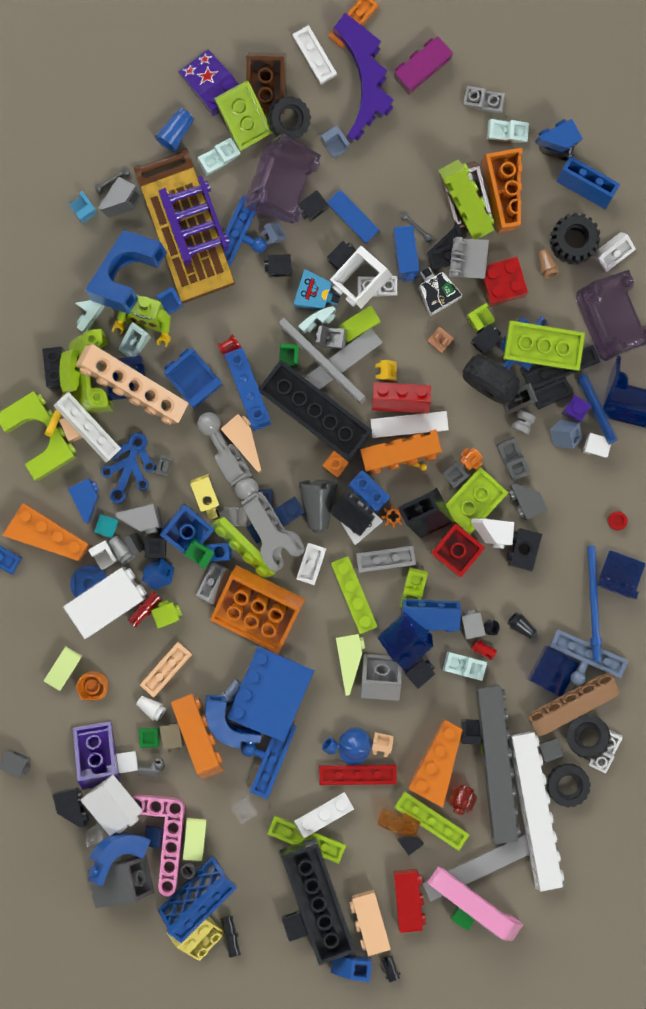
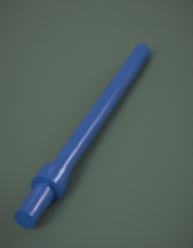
[588,546,602,662]

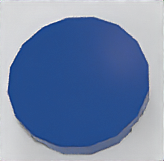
[70,565,107,598]

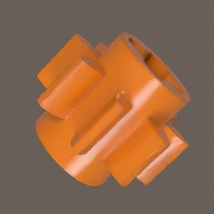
[459,447,483,471]
[381,505,403,529]

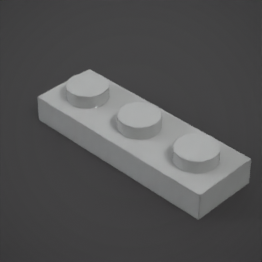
[356,546,416,573]

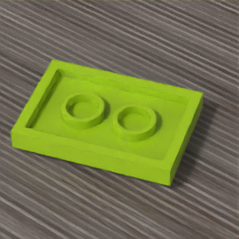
[214,80,273,151]
[446,467,509,535]

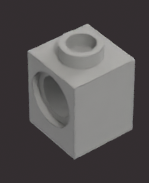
[461,609,485,639]

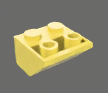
[167,916,224,961]

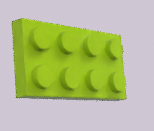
[503,321,585,371]

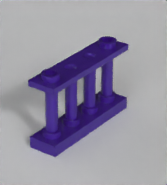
[158,176,230,266]

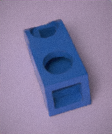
[206,543,232,561]

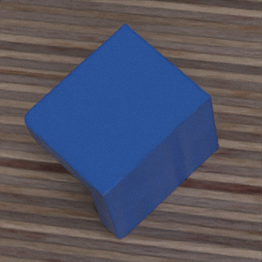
[156,287,184,315]
[142,558,175,590]

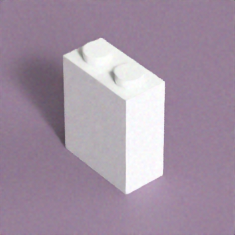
[81,775,143,836]

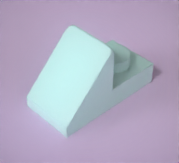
[75,300,105,333]

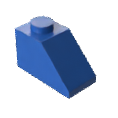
[68,478,100,524]

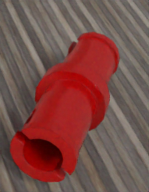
[127,591,162,628]

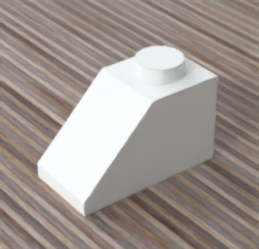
[471,519,514,549]

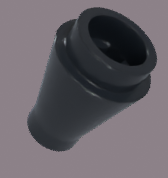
[507,612,537,639]

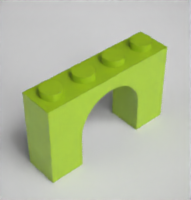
[0,391,77,482]

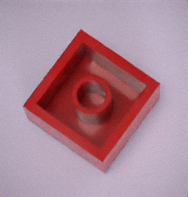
[481,256,528,307]
[430,523,486,578]

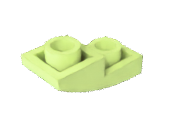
[44,646,82,691]
[183,818,206,861]

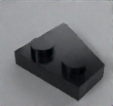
[427,224,463,271]

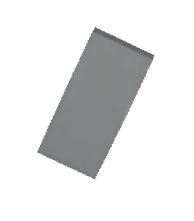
[463,86,506,114]

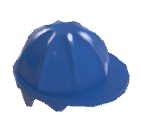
[338,727,372,765]

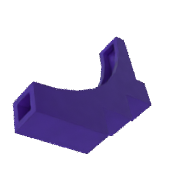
[332,13,394,144]

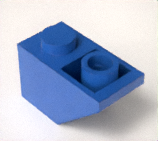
[535,119,583,152]
[330,955,372,982]

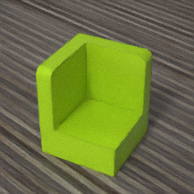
[466,303,495,333]

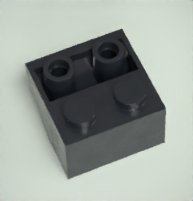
[398,488,454,538]
[330,493,375,537]

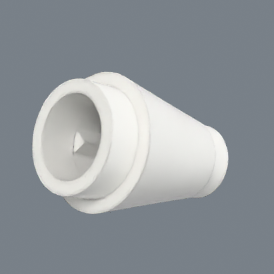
[136,696,166,721]

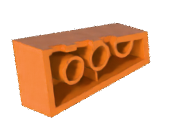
[481,148,522,234]
[360,429,442,475]
[2,503,91,561]
[171,694,225,779]
[407,719,462,808]

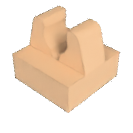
[372,732,394,757]

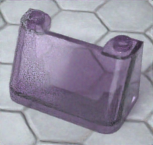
[244,133,321,224]
[576,270,646,361]

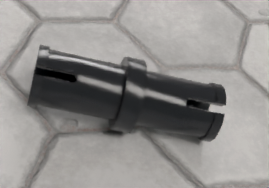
[220,916,241,958]

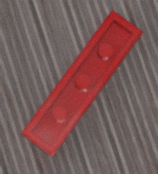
[319,764,397,785]

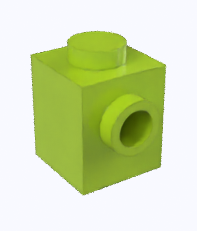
[151,600,183,629]

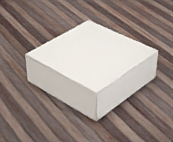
[116,751,139,773]

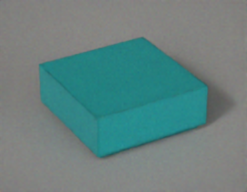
[94,514,119,538]

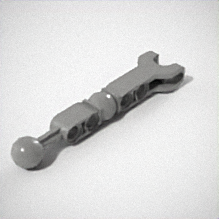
[197,412,305,572]

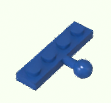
[222,195,267,268]
[241,725,297,799]

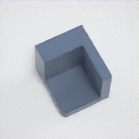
[321,125,350,158]
[550,420,583,449]

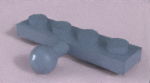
[549,629,629,686]

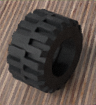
[550,213,601,264]

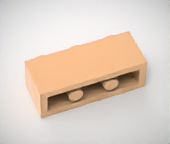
[349,889,391,956]

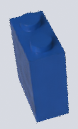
[393,225,419,282]

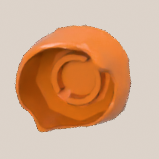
[76,671,108,701]

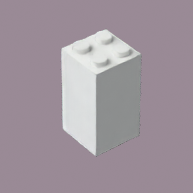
[63,567,147,639]

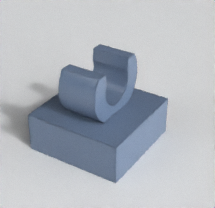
[261,222,287,244]

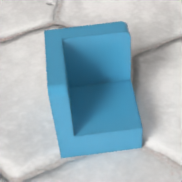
[69,191,98,224]

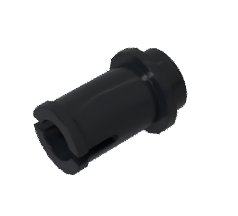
[381,955,400,982]

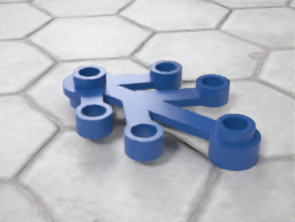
[101,433,155,504]

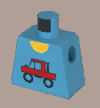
[294,269,341,311]

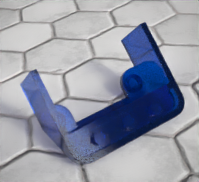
[602,355,646,428]

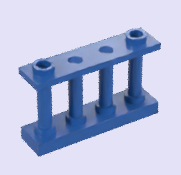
[225,347,272,431]

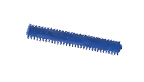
[577,373,619,445]

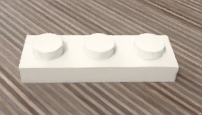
[292,25,337,85]
[294,792,354,839]

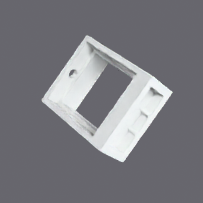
[330,246,392,309]

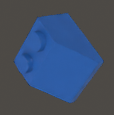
[159,502,214,554]

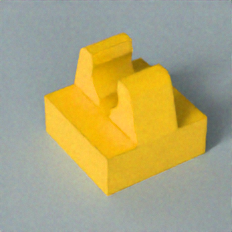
[375,360,397,381]

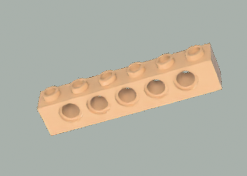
[75,344,188,425]

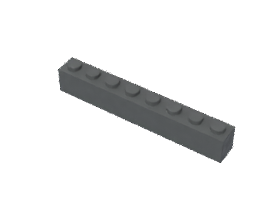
[475,685,520,844]

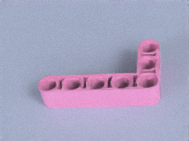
[132,794,185,896]
[427,866,524,941]

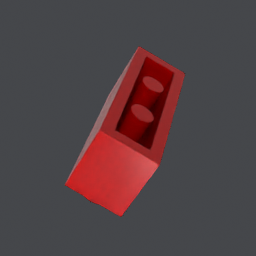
[372,382,431,414]
[394,869,426,933]

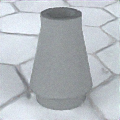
[108,536,135,565]

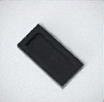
[534,377,573,410]

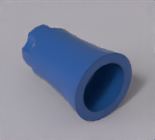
[154,108,194,152]

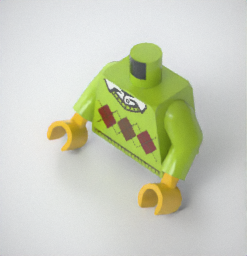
[112,295,171,347]

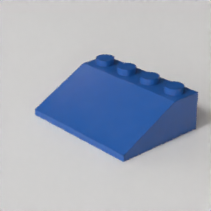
[227,647,315,742]

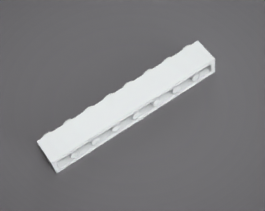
[508,731,564,892]

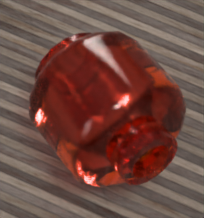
[449,785,477,816]

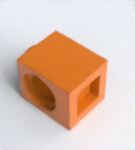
[322,451,349,479]

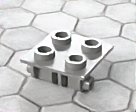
[449,237,489,279]

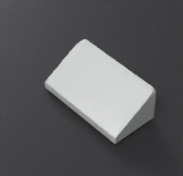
[593,232,636,272]

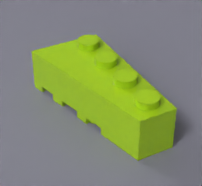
[438,159,495,239]

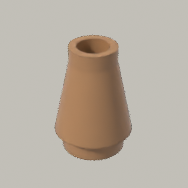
[538,249,559,279]

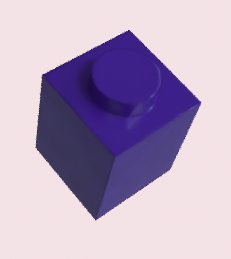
[562,395,591,423]

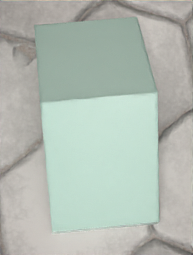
[118,323,151,360]

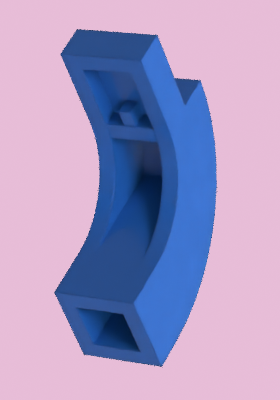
[205,695,261,748]
[88,832,151,886]

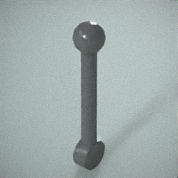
[95,168,130,192]
[401,212,432,241]

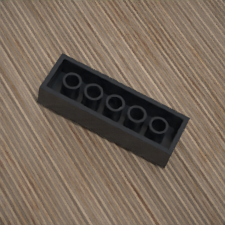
[258,360,372,461]
[279,837,356,965]

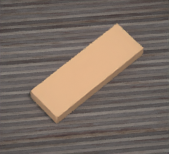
[140,642,192,698]

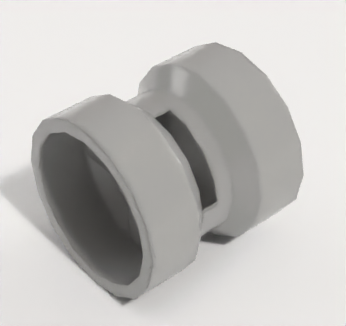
[511,410,536,435]

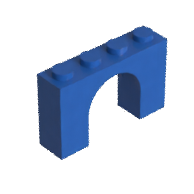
[85,230,167,314]

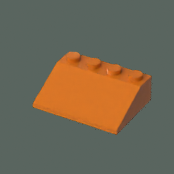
[210,565,305,654]

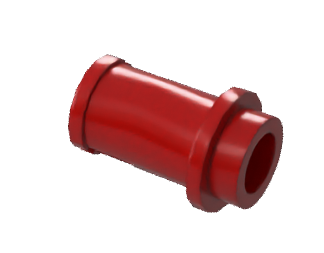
[471,639,497,661]

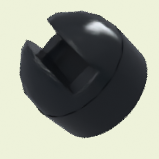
[483,620,500,636]

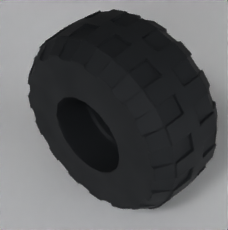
[463,354,520,404]

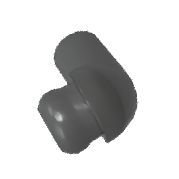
[138,758,165,777]

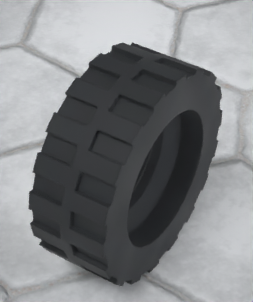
[267,96,311,140]
[566,715,611,760]
[546,763,591,808]

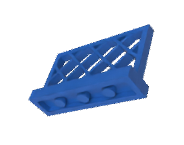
[157,856,237,943]

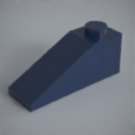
[247,496,305,544]

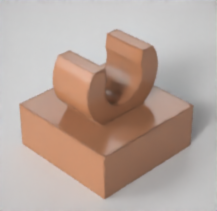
[427,326,454,354]

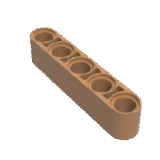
[528,673,620,736]

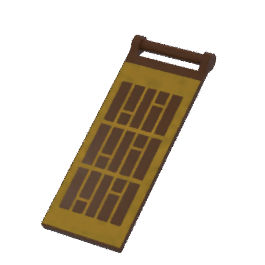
[133,148,235,304]

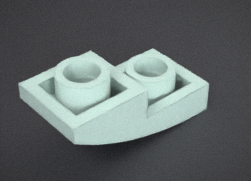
[298,306,336,334]

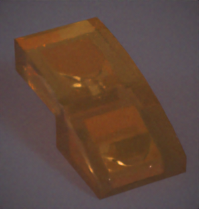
[377,808,421,836]

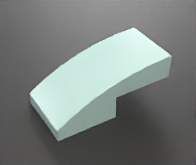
[487,119,529,142]
[197,138,241,176]
[442,652,487,681]

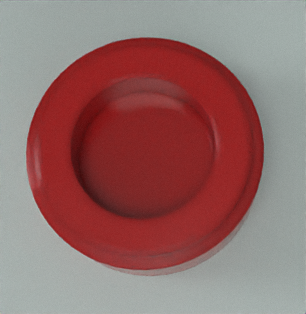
[607,511,628,531]

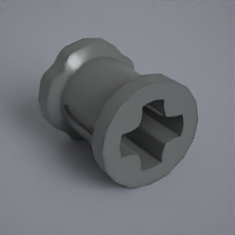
[153,455,174,477]

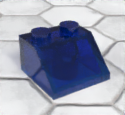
[378,612,433,671]
[527,646,579,697]

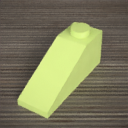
[336,634,365,696]

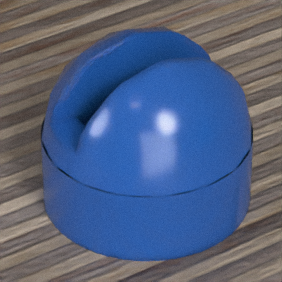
[322,737,339,754]

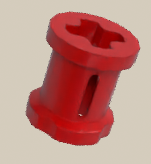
[217,334,242,358]

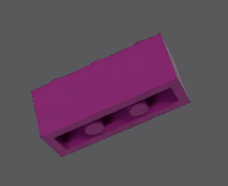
[394,36,453,95]

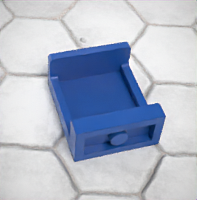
[163,348,223,409]
[348,470,390,513]

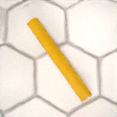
[45,392,72,437]

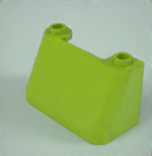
[69,329,114,413]

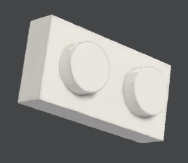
[296,543,326,585]

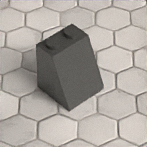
[88,855,154,908]

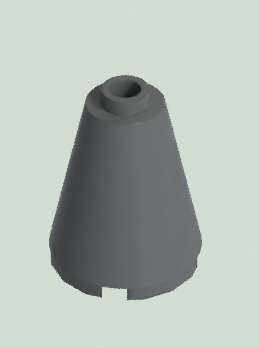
[299,480,337,533]

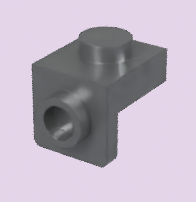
[316,325,348,349]

